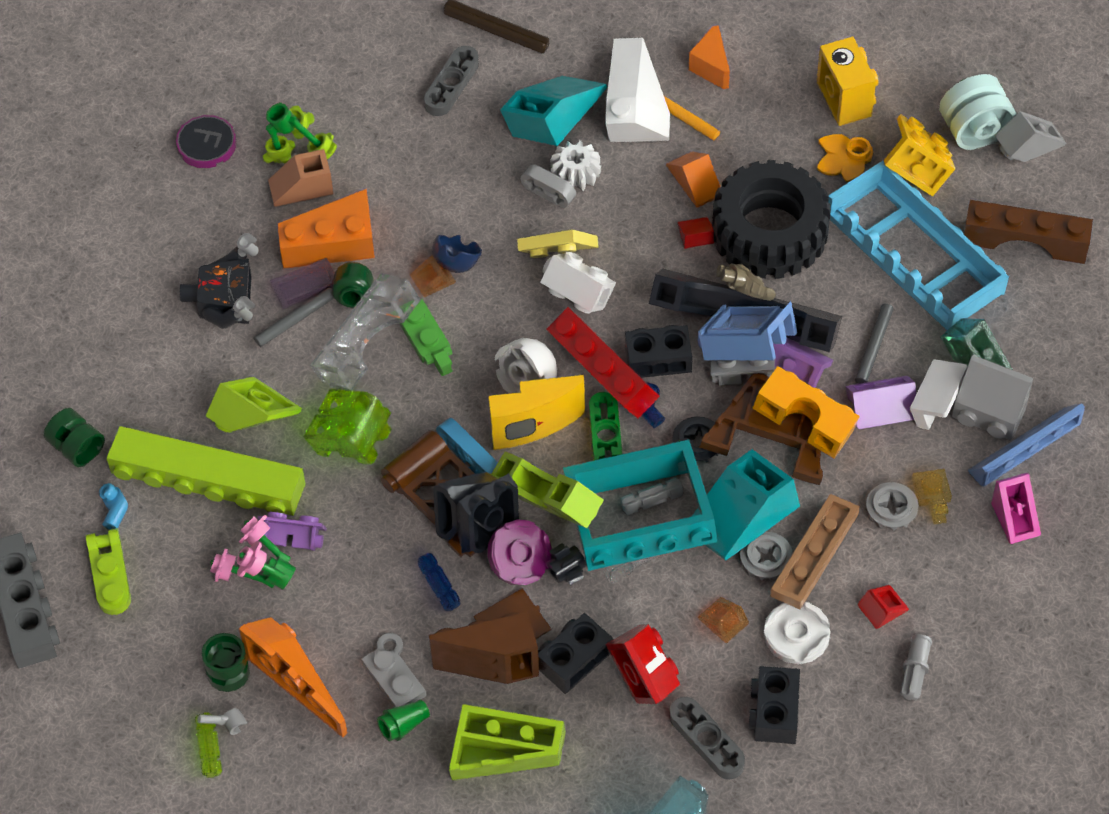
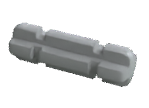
[621,478,683,515]

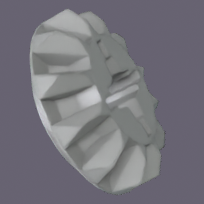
[866,482,919,531]
[740,531,793,581]

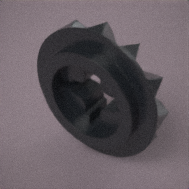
[672,416,718,462]

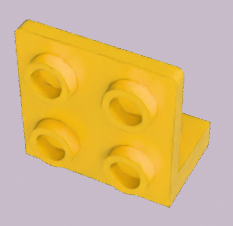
[883,114,955,197]

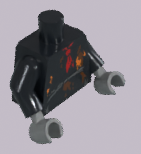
[180,233,258,329]

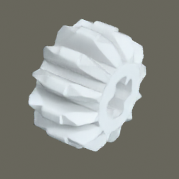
[550,140,601,191]

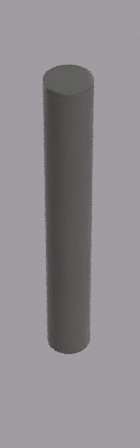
[254,287,334,347]
[855,303,894,384]

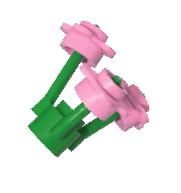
[210,515,296,590]

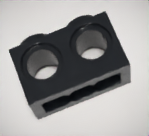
[625,325,693,378]
[538,612,613,695]
[749,666,800,744]

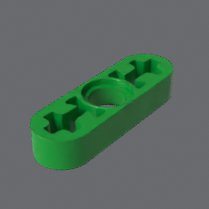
[589,392,623,461]

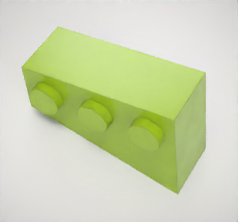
[449,704,566,780]

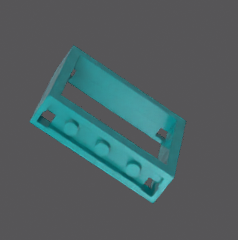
[563,440,717,571]

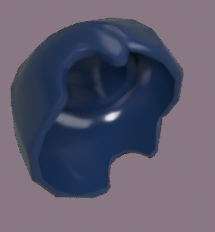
[432,235,482,273]

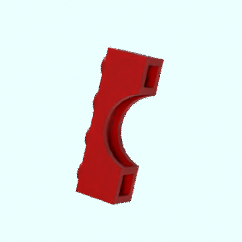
[546,307,660,419]

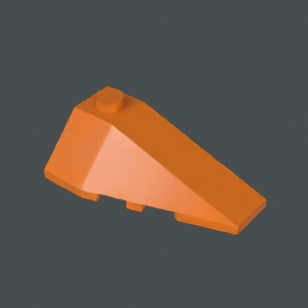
[239,617,347,737]

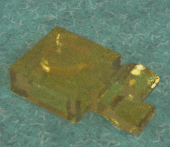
[912,469,952,525]

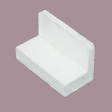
[910,359,968,430]

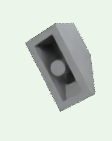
[995,111,1067,162]

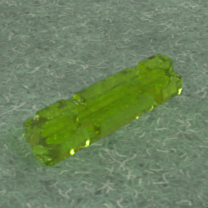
[195,712,222,778]

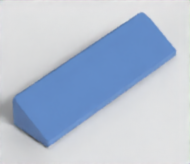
[968,403,1085,487]

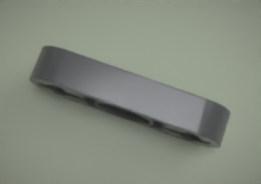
[424,46,479,116]
[670,697,745,779]

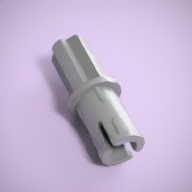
[900,634,932,701]

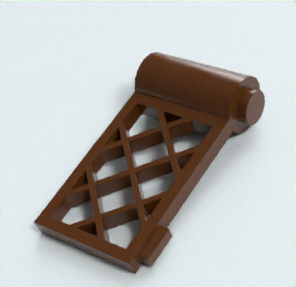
[381,430,475,557]

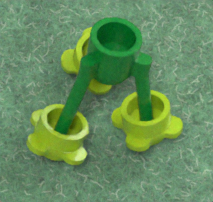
[263,103,337,163]

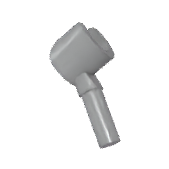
[198,708,247,735]

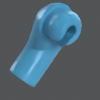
[99,483,128,530]

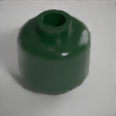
[332,262,374,308]

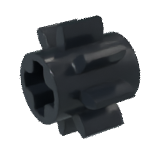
[546,543,587,585]

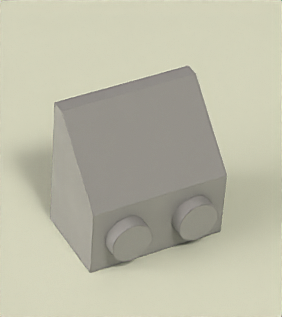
[952,355,1033,441]

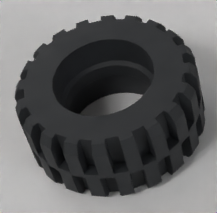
[712,160,831,279]

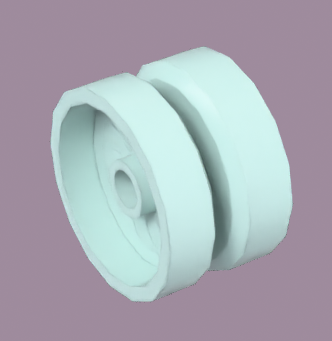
[939,74,1017,150]

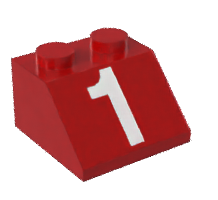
[605,624,680,704]

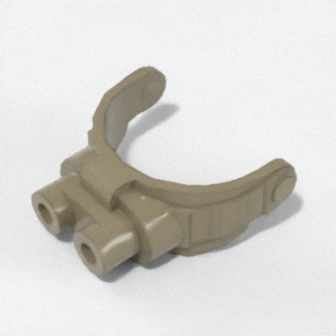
[716,263,776,301]

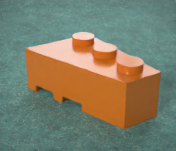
[278,188,375,269]

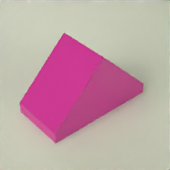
[991,473,1041,544]

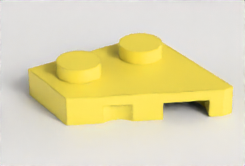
[517,230,599,258]

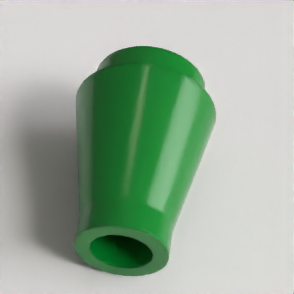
[377,699,430,741]

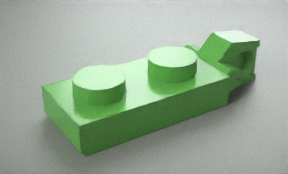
[395,299,453,376]

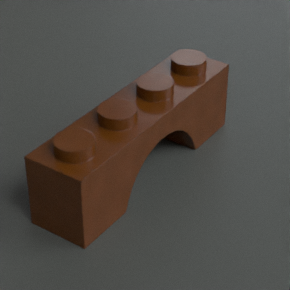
[964,200,1093,264]

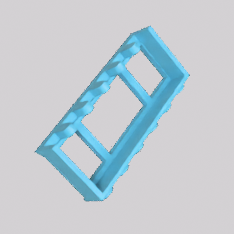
[828,161,1009,333]

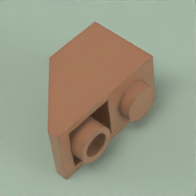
[268,149,334,207]

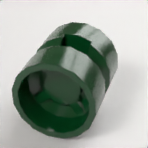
[44,408,105,467]
[201,633,250,692]

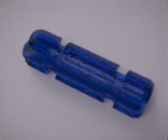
[418,553,460,612]

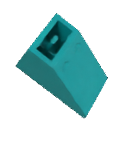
[500,76,608,146]
[691,449,800,561]

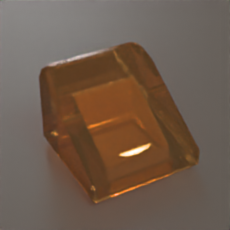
[410,255,456,297]
[698,597,749,643]

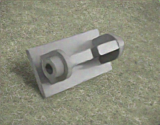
[711,359,776,386]

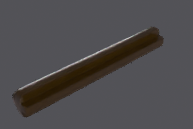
[444,0,549,54]

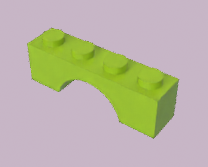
[491,451,604,528]

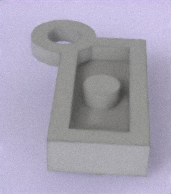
[361,633,427,707]

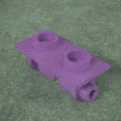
[257,512,327,551]

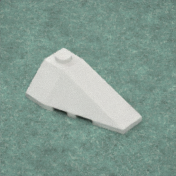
[606,38,670,142]

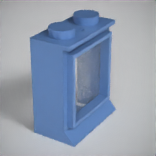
[698,301,797,360]

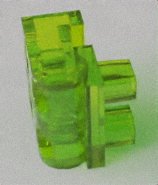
[303,389,392,464]

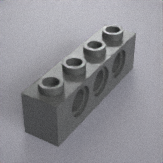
[0,532,60,669]

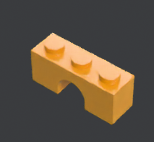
[752,366,860,459]

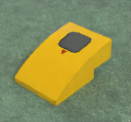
[489,375,585,450]

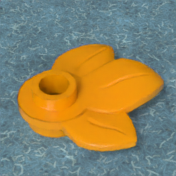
[817,134,873,182]

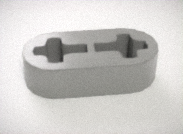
[520,165,576,208]

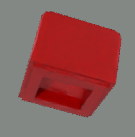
[677,217,714,249]
[857,585,909,629]

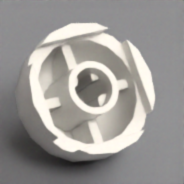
[495,338,558,394]

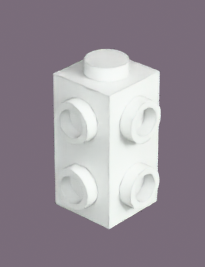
[540,252,616,313]

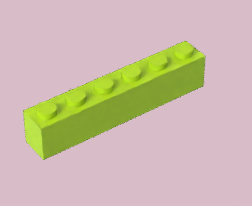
[107,426,306,516]

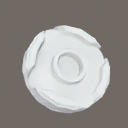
[764,602,830,664]

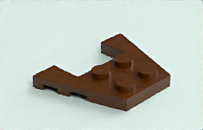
[699,373,823,485]

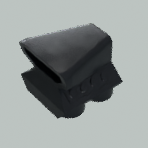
[433,472,519,553]

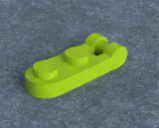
[85,528,131,615]

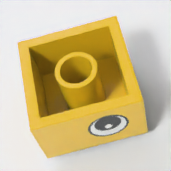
[817,36,879,126]

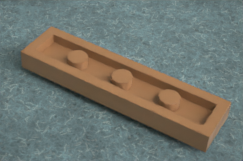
[770,494,860,610]

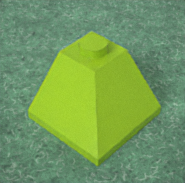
[206,377,302,433]

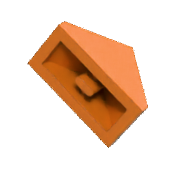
[689,25,730,89]
[666,152,720,208]

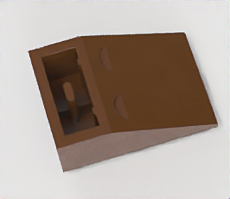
[429,612,539,684]

